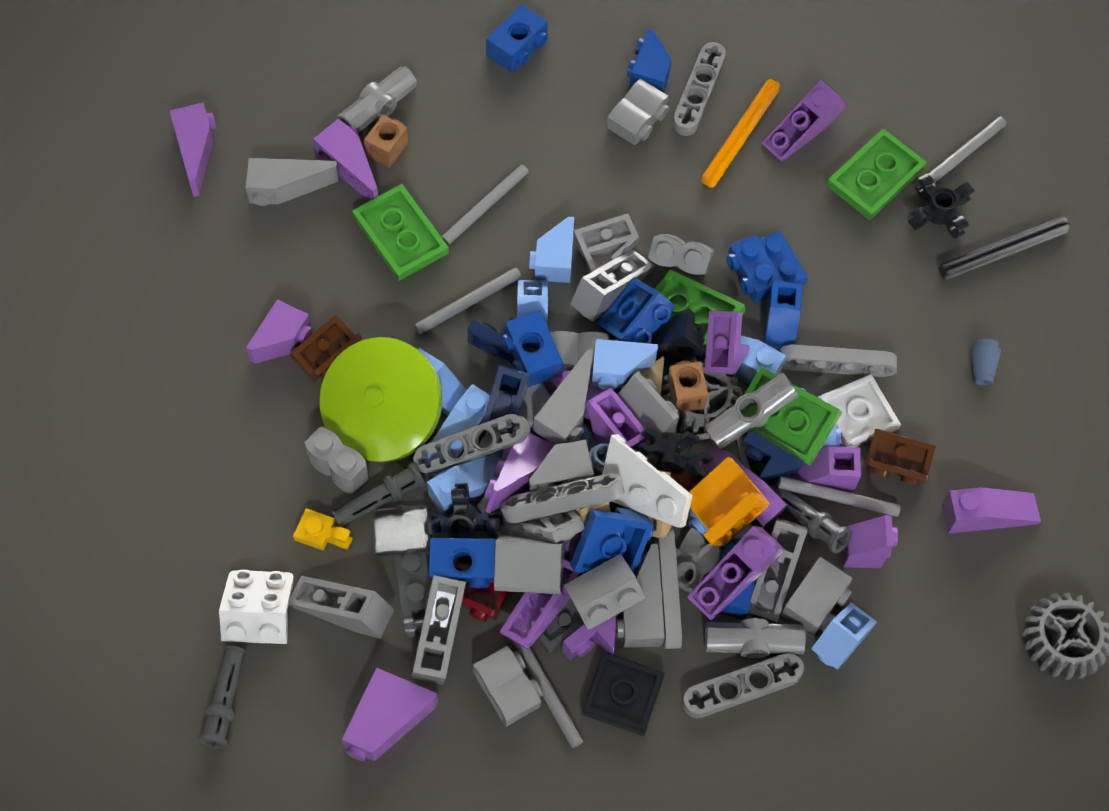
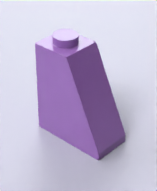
[342,668,438,762]

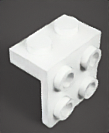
[219,570,294,644]

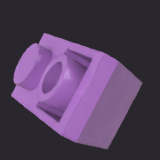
[792,446,861,491]
[842,515,898,569]

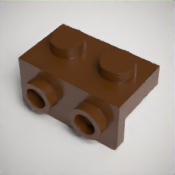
[289,315,363,382]
[865,428,936,486]

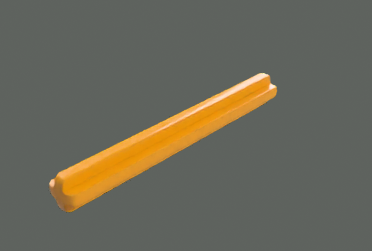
[701,79,780,188]

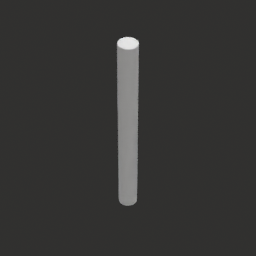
[928,117,1006,183]
[441,164,529,246]
[414,267,522,335]
[777,476,901,517]
[510,639,583,748]

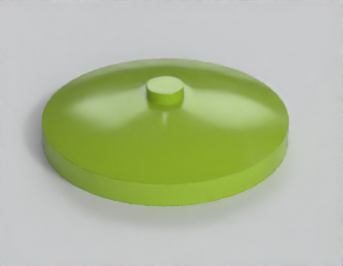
[320,337,443,462]

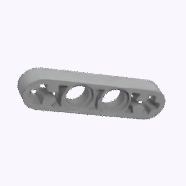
[673,42,726,136]
[779,345,897,377]
[413,414,530,474]
[500,473,625,524]
[655,526,682,649]
[682,653,804,718]

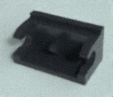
[650,309,706,367]

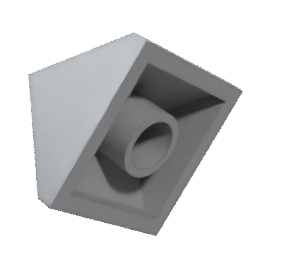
[494,533,566,594]

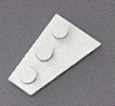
[602,434,693,528]

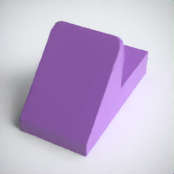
[705,311,749,374]
[562,615,616,661]

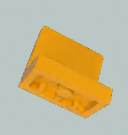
[689,457,771,547]

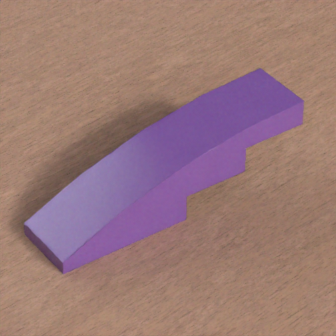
[500,533,585,649]

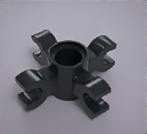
[908,173,975,239]
[636,428,713,479]
[423,483,504,563]

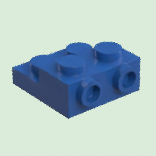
[726,230,808,304]
[596,277,675,344]
[570,507,654,574]

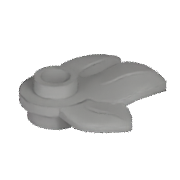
[676,528,721,592]

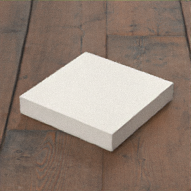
[818,374,901,447]

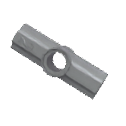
[338,66,417,133]
[705,372,799,449]
[704,618,806,658]

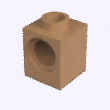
[364,115,409,168]
[668,361,708,412]

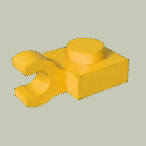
[293,508,353,551]

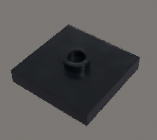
[581,652,665,736]

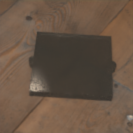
[374,505,429,556]

